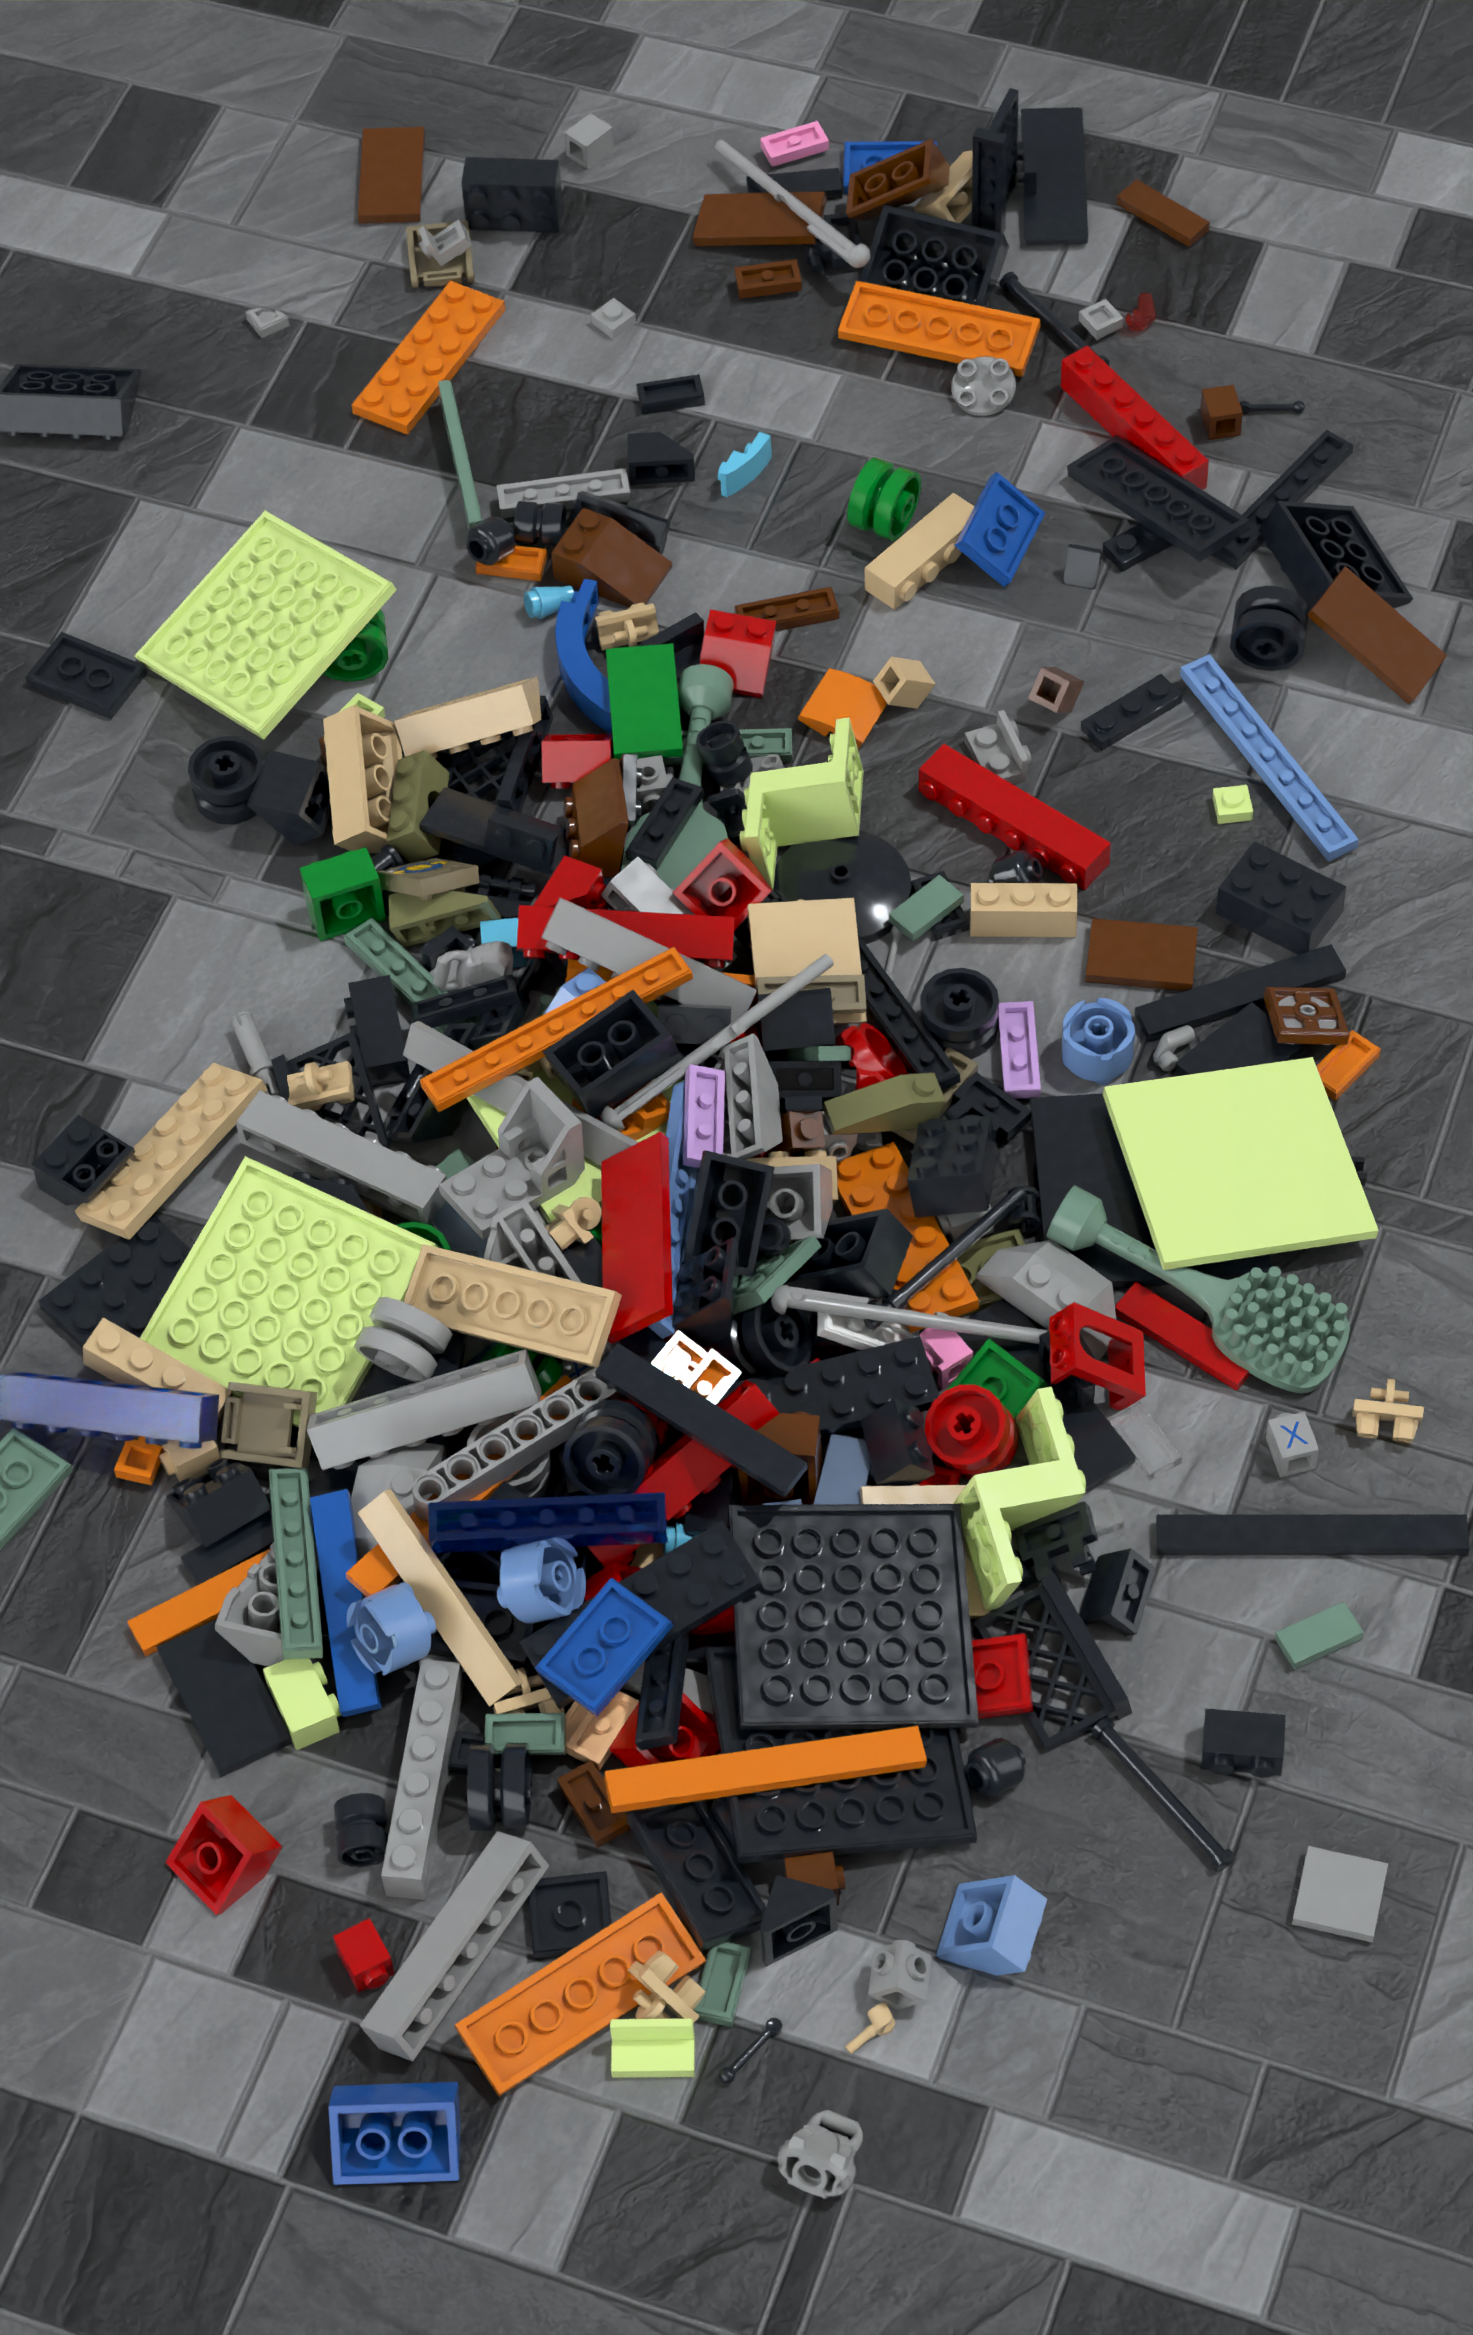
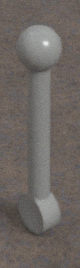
[885,925,904,982]

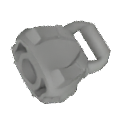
[433,941,513,991]
[778,2109,863,2199]

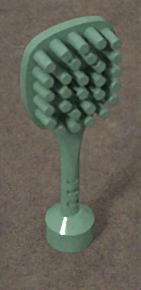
[621,664,734,889]
[1046,1185,1350,1393]

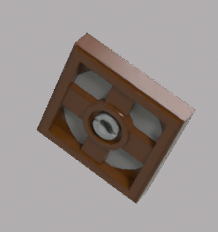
[1263,987,1350,1045]

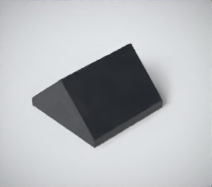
[758,988,836,1051]
[760,1875,838,1967]

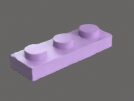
[998,1001,1041,1099]
[683,1064,725,1168]

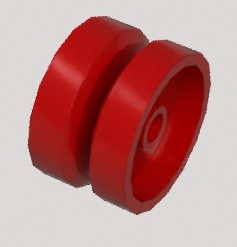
[925,1385,1019,1479]

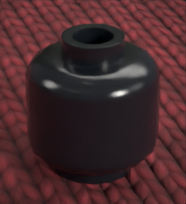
[467,516,516,565]
[988,850,1043,883]
[965,1738,1026,1797]

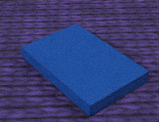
[843,141,937,194]
[954,472,1045,587]
[535,1578,673,1717]

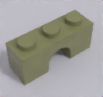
[386,750,450,863]

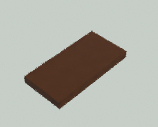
[358,127,425,224]
[693,192,827,246]
[1307,566,1447,704]

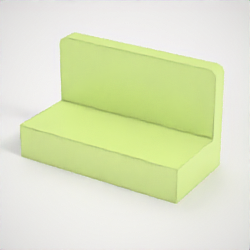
[610,2019,695,2078]

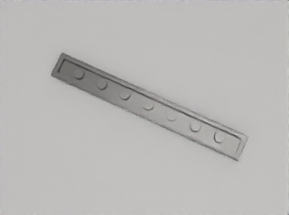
[403,1021,639,1166]

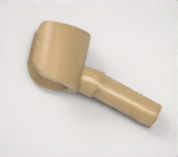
[845,2003,895,2054]

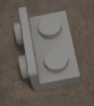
[965,710,1032,784]

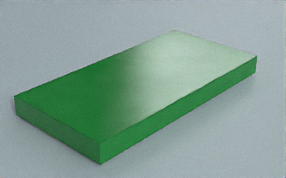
[606,644,683,759]

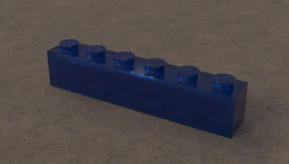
[0,1371,219,1449]
[428,1492,668,1553]

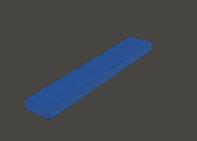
[310,1489,381,1717]

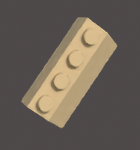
[394,676,541,758]
[323,705,402,853]

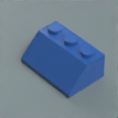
[329,2082,460,2185]

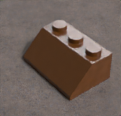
[846,139,950,221]
[563,759,629,878]
[739,1412,822,1505]

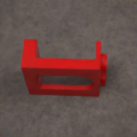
[1049,1302,1146,1411]

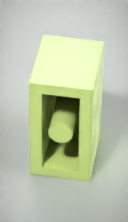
[263,1658,341,1751]

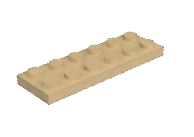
[75,1063,268,1240]
[403,1244,622,1368]

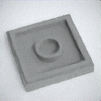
[1292,1846,1388,1943]

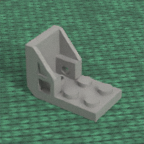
[439,1077,585,1240]

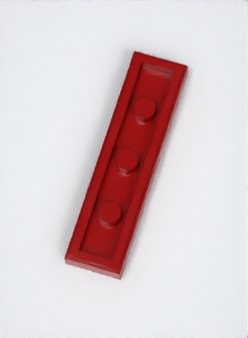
[1115,1282,1251,1391]

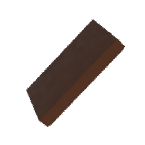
[1086,918,1198,991]

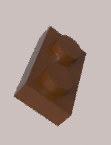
[734,259,802,299]
[556,1760,631,1848]

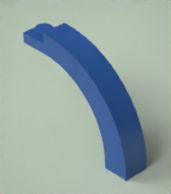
[555,579,612,734]

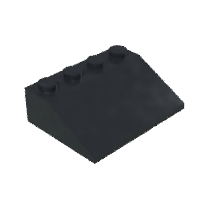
[860,205,1009,307]
[0,364,141,440]
[1258,501,1413,611]

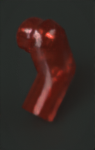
[1125,293,1157,332]

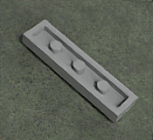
[496,468,631,518]

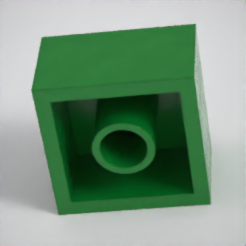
[299,847,386,941]

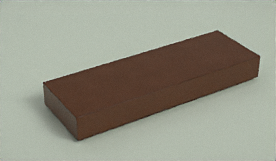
[1116,179,1210,247]
[734,586,840,631]

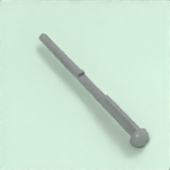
[715,140,870,268]
[601,954,834,1131]
[771,1285,1049,1344]

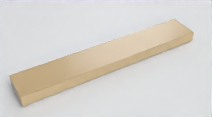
[358,1489,523,1707]

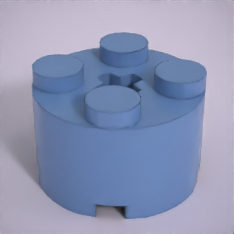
[1062,998,1135,1085]
[497,1537,586,1624]
[346,1582,436,1675]

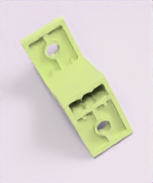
[740,717,864,890]
[953,1387,1086,1611]

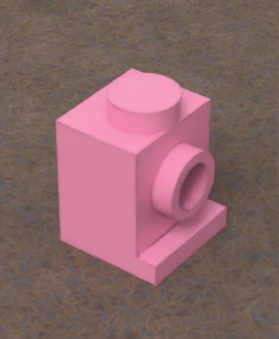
[919,1328,973,1390]

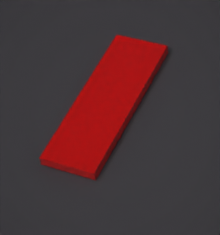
[601,1131,673,1344]

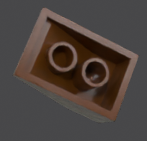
[551,508,672,608]

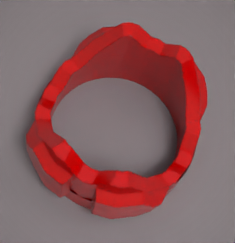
[835,1023,911,1091]

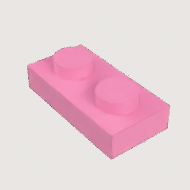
[760,121,829,167]

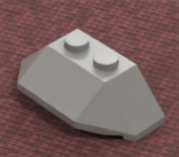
[713,1033,783,1160]
[483,1198,581,1283]
[976,1240,1116,1360]
[351,1442,444,1559]

